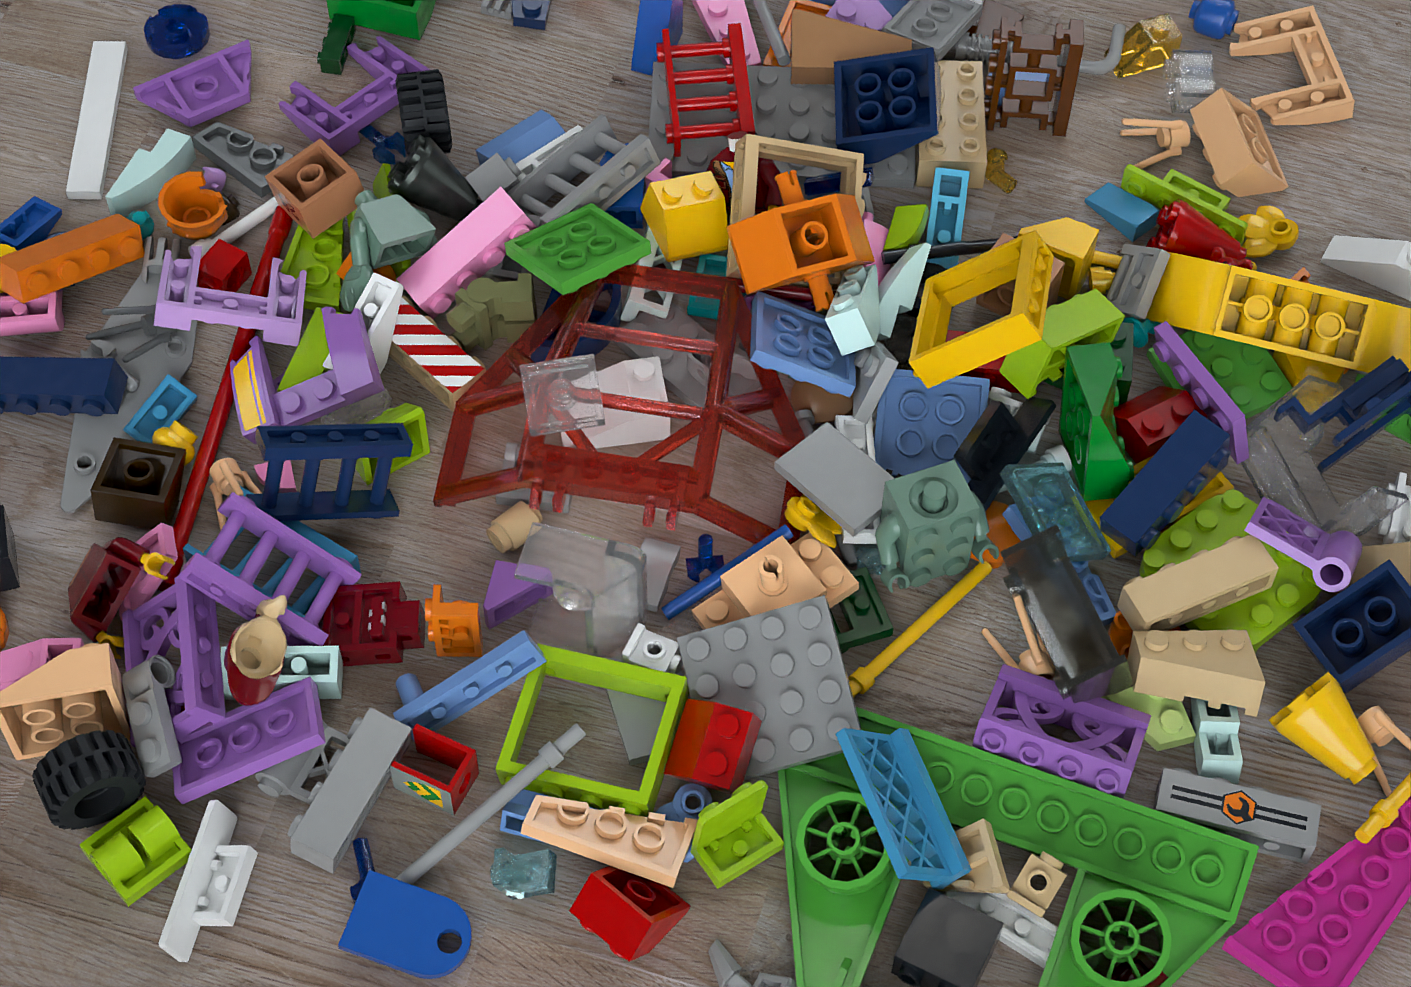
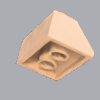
[1190,87,1289,197]

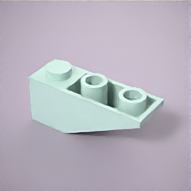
[825,264,881,356]

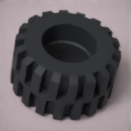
[395,69,453,156]
[32,730,146,830]

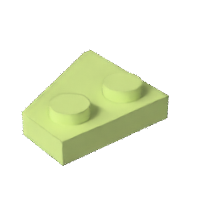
[1097,679,1196,751]

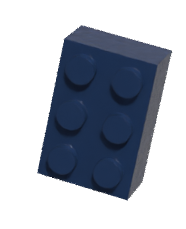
[1293,559,1411,694]

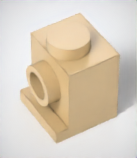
[1006,851,1067,918]

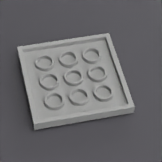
[677,595,862,780]

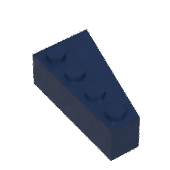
[1100,410,1231,557]

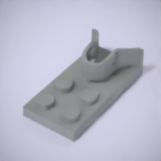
[614,298,763,425]

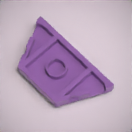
[133,39,252,127]

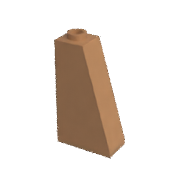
[791,9,912,84]

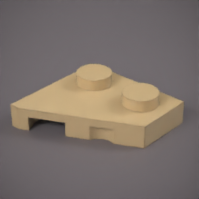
[923,818,1010,893]

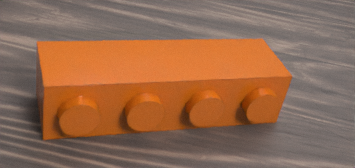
[0,213,145,304]

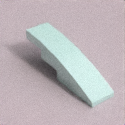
[855,242,931,357]

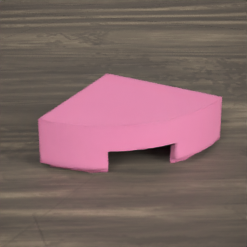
[254,460,297,493]

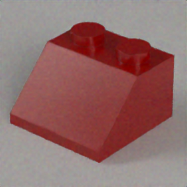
[1113,386,1208,464]
[663,699,762,795]
[569,866,691,962]

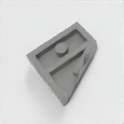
[853,341,899,424]

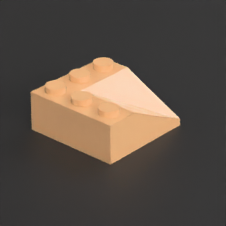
[0,643,131,761]

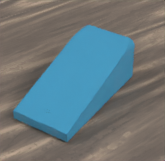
[1084,182,1160,242]
[123,374,198,444]

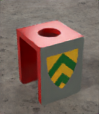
[389,724,479,815]

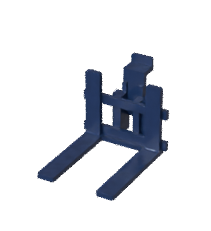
[1274,356,1411,474]

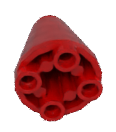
[1146,199,1247,262]

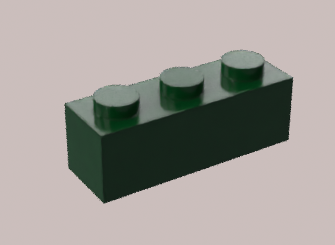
[317,14,356,75]

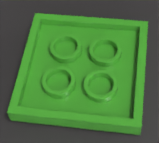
[504,203,652,295]
[1146,330,1295,419]

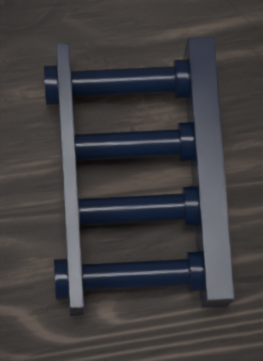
[246,423,413,521]

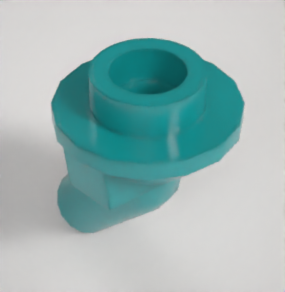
[125,210,155,240]
[1123,316,1161,348]

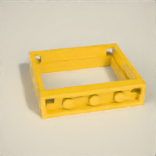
[908,229,1054,388]

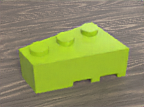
[999,289,1125,399]

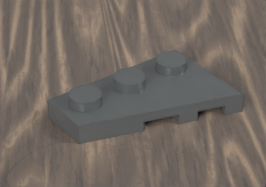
[192,122,294,198]

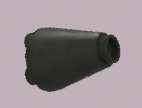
[387,134,483,221]

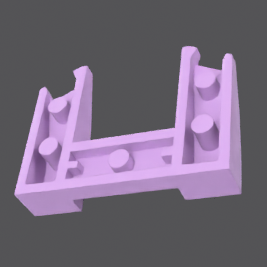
[154,246,307,346]

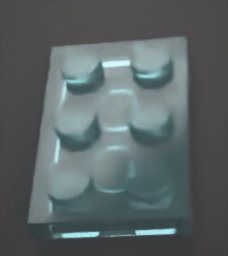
[1000,462,1111,564]

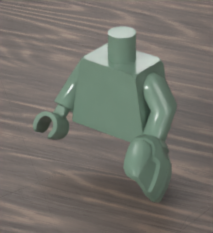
[340,190,437,312]

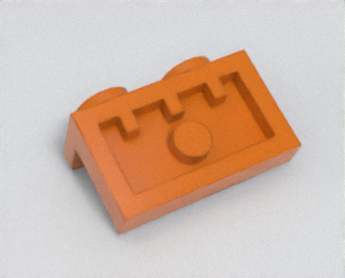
[425,584,483,657]

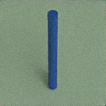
[661,524,794,620]

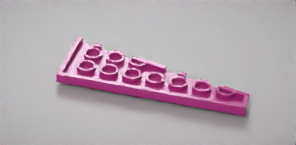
[1222,796,1411,987]

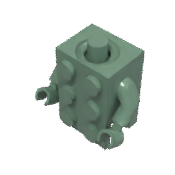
[875,460,999,593]

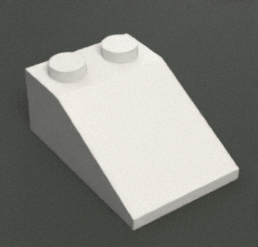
[554,356,670,453]

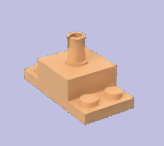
[692,532,859,630]

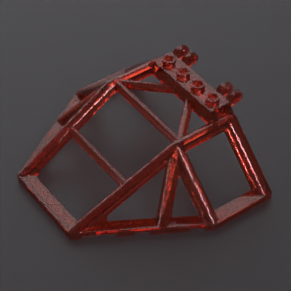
[433,264,805,544]

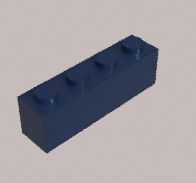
[0,356,128,417]

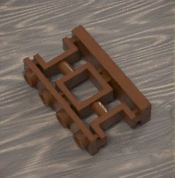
[984,16,1084,137]

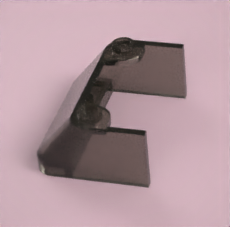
[1000,524,1133,703]

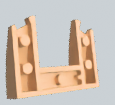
[1229,5,1355,125]

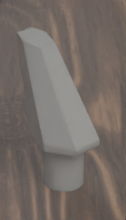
[708,939,753,987]

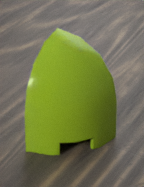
[883,204,929,251]

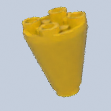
[1268,671,1378,785]

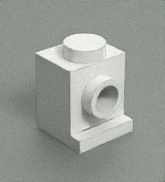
[622,623,683,675]

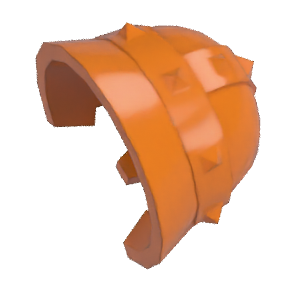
[158,171,228,240]

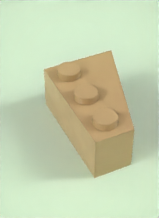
[1126,629,1266,717]

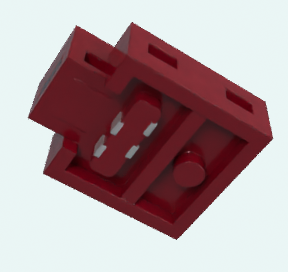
[322,581,426,667]

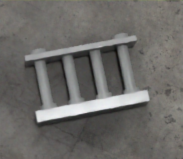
[507,114,661,225]

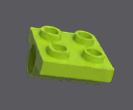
[79,796,192,907]

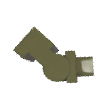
[446,273,537,353]

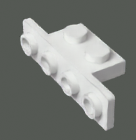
[159,800,258,962]

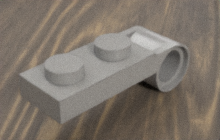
[122,655,182,778]

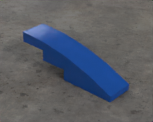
[0,196,62,250]

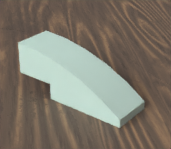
[105,128,196,217]
[1191,697,1243,784]

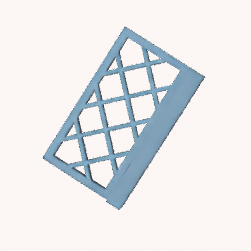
[836,728,972,890]

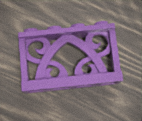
[122,577,226,747]
[972,664,1152,799]

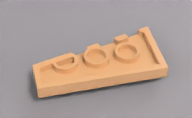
[520,795,698,888]

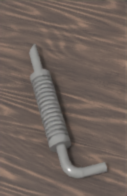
[949,24,1126,75]

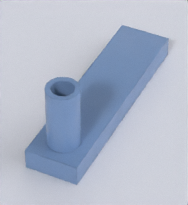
[393,630,547,742]

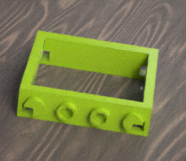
[495,643,689,817]

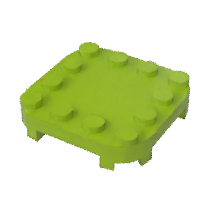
[1139,489,1322,654]

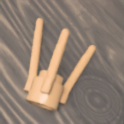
[1120,118,1190,169]
[209,458,262,530]
[981,590,1056,680]
[1357,706,1411,797]

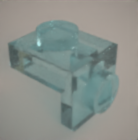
[490,847,557,900]

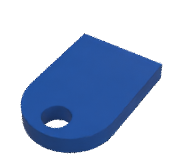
[338,870,472,979]

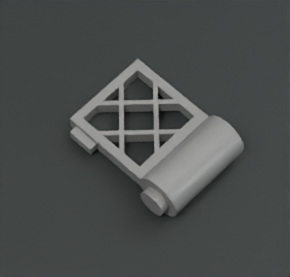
[255,720,365,829]

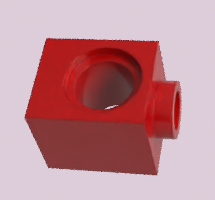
[198,239,252,293]

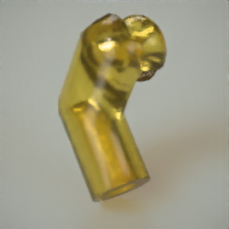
[985,148,1018,194]

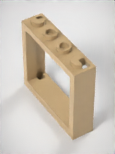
[726,134,867,291]

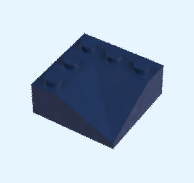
[834,47,941,165]

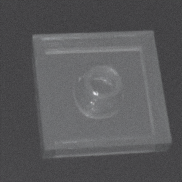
[519,354,605,436]

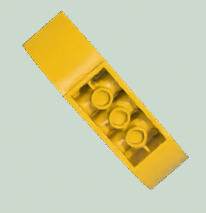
[1146,252,1411,373]

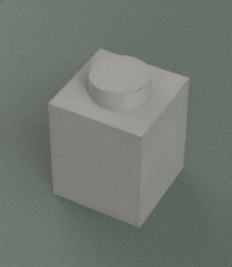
[465,153,522,202]

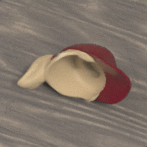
[224,595,287,706]

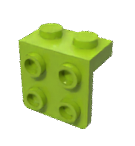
[690,779,784,889]

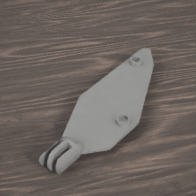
[60,237,198,513]

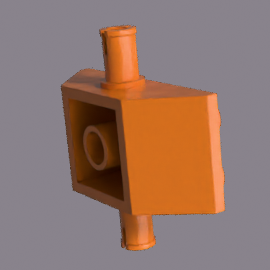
[726,170,875,312]

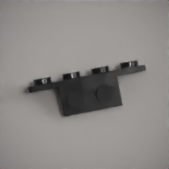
[954,397,1056,512]

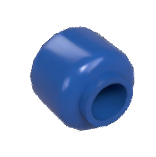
[1189,0,1239,40]

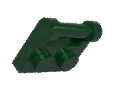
[830,567,894,654]

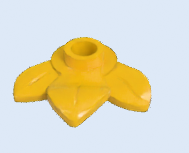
[1238,205,1299,258]
[784,494,842,548]

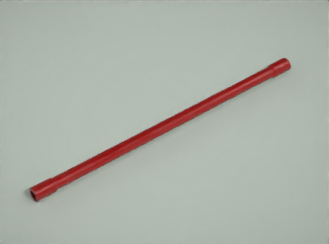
[158,206,293,592]

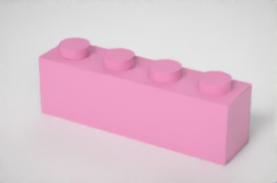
[397,187,537,319]

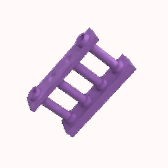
[177,492,362,646]

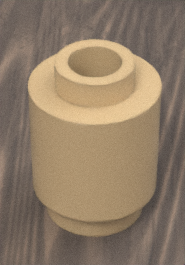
[486,501,543,553]

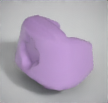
[200,166,226,192]

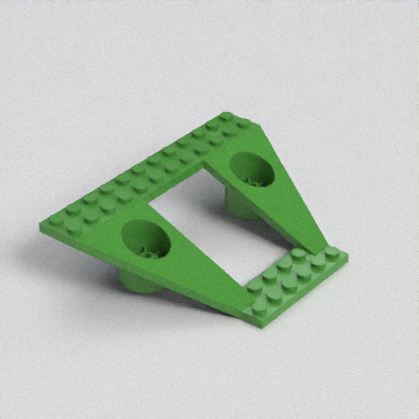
[778,706,1259,987]

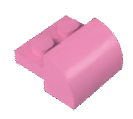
[0,288,65,337]

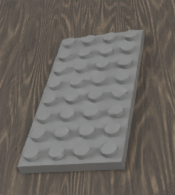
[649,62,915,188]

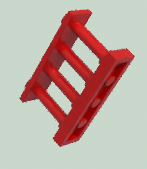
[656,23,755,157]

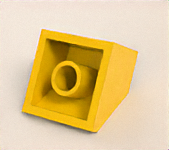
[640,171,729,263]
[1018,217,1099,300]

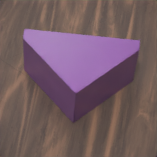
[483,560,553,630]

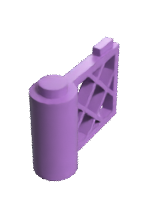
[1244,496,1362,592]

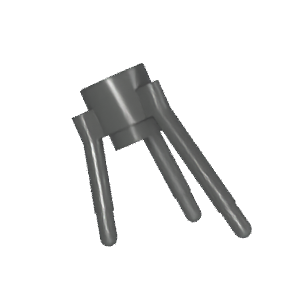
[85,304,177,363]

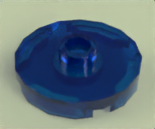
[143,4,210,59]

